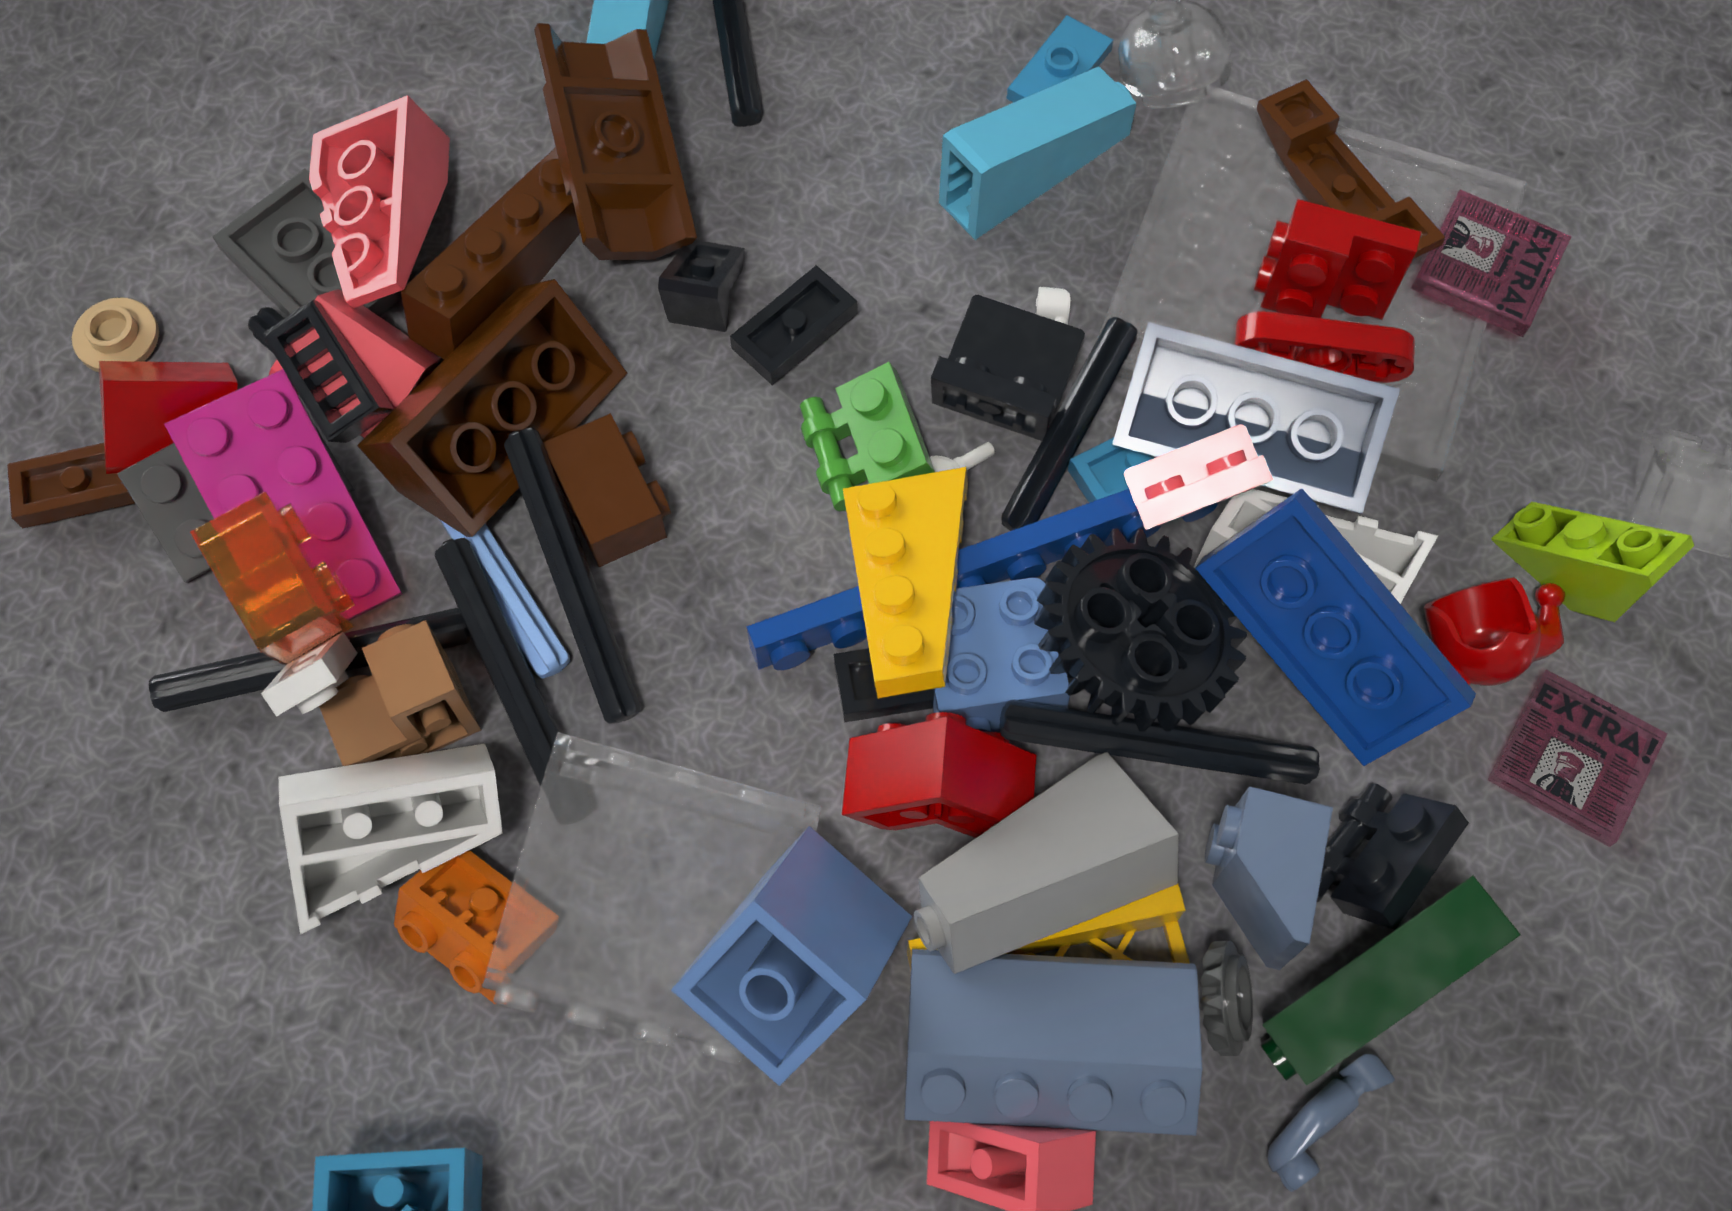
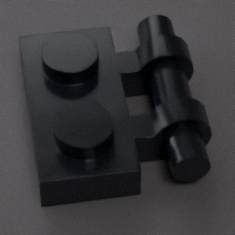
[1317,783,1469,930]

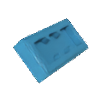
[1006,15,1113,102]

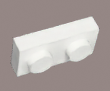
[261,632,357,717]

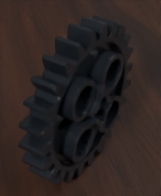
[1034,528,1247,732]

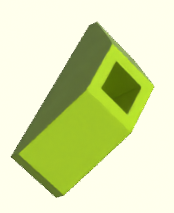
[1491,501,1694,622]

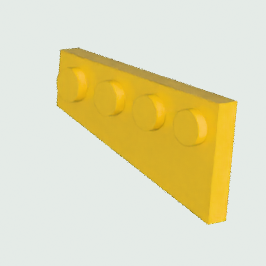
[843,467,968,698]

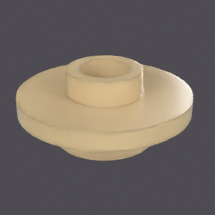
[72,298,159,372]

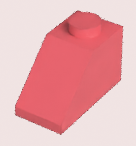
[927,1121,1096,1211]

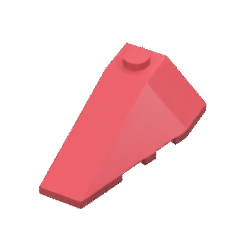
[309,95,450,308]

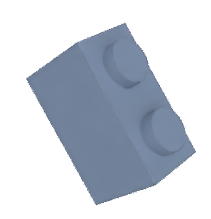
[1204,786,1333,970]

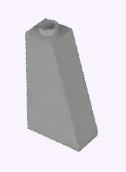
[914,752,1179,974]

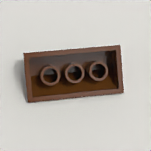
[357,279,627,537]

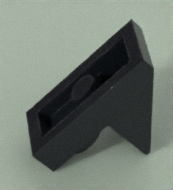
[658,240,745,332]

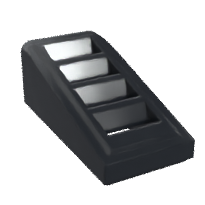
[262,300,394,443]

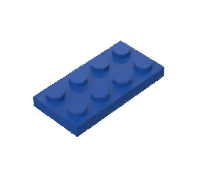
[1195,488,1476,766]

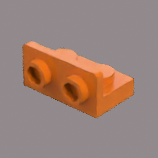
[394,850,559,1004]

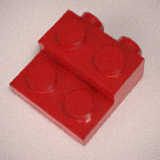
[1253,199,1421,320]

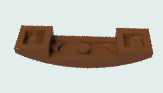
[1257,79,1446,259]

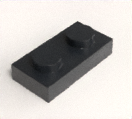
[730,265,858,385]

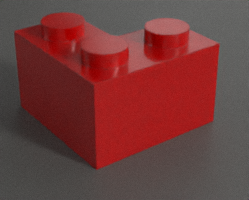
[842,712,1037,838]

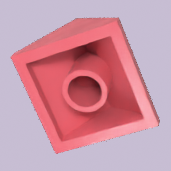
[269,289,441,438]

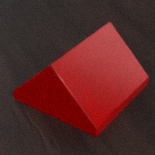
[99,361,238,474]

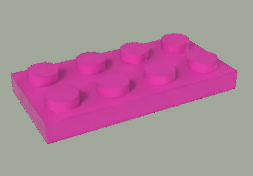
[164,369,402,647]

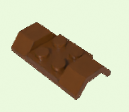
[534,23,697,260]

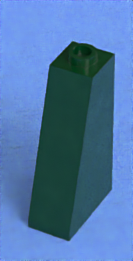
[1261,875,1521,1086]

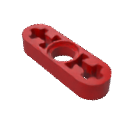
[1234,311,1415,383]

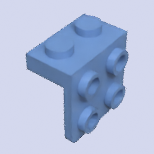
[933,578,1070,732]

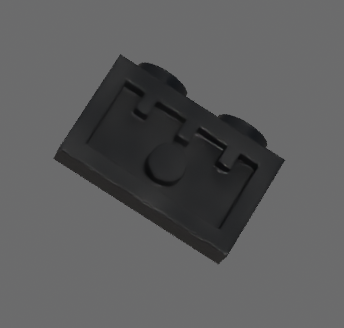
[931,295,1085,441]

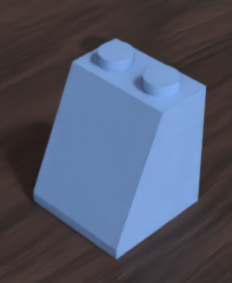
[671,826,912,1086]

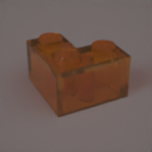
[190,491,355,665]

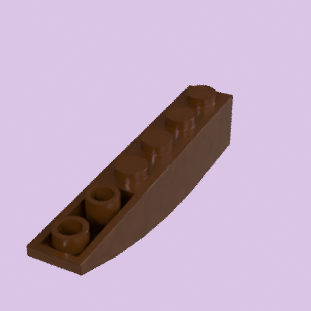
[401,147,580,360]

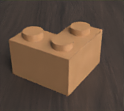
[319,620,481,766]

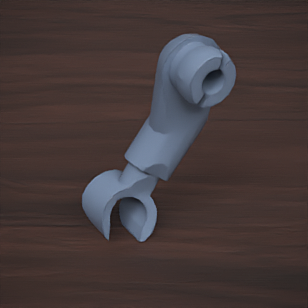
[1267,1054,1395,1192]

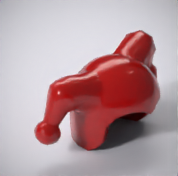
[1424,577,1565,686]

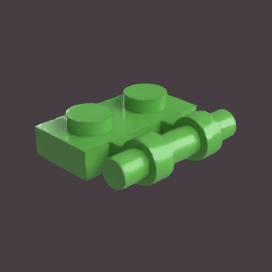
[800,362,935,511]

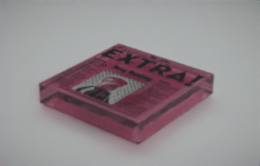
[1411,189,1572,338]
[1488,669,1667,847]

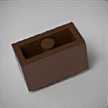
[543,413,671,567]

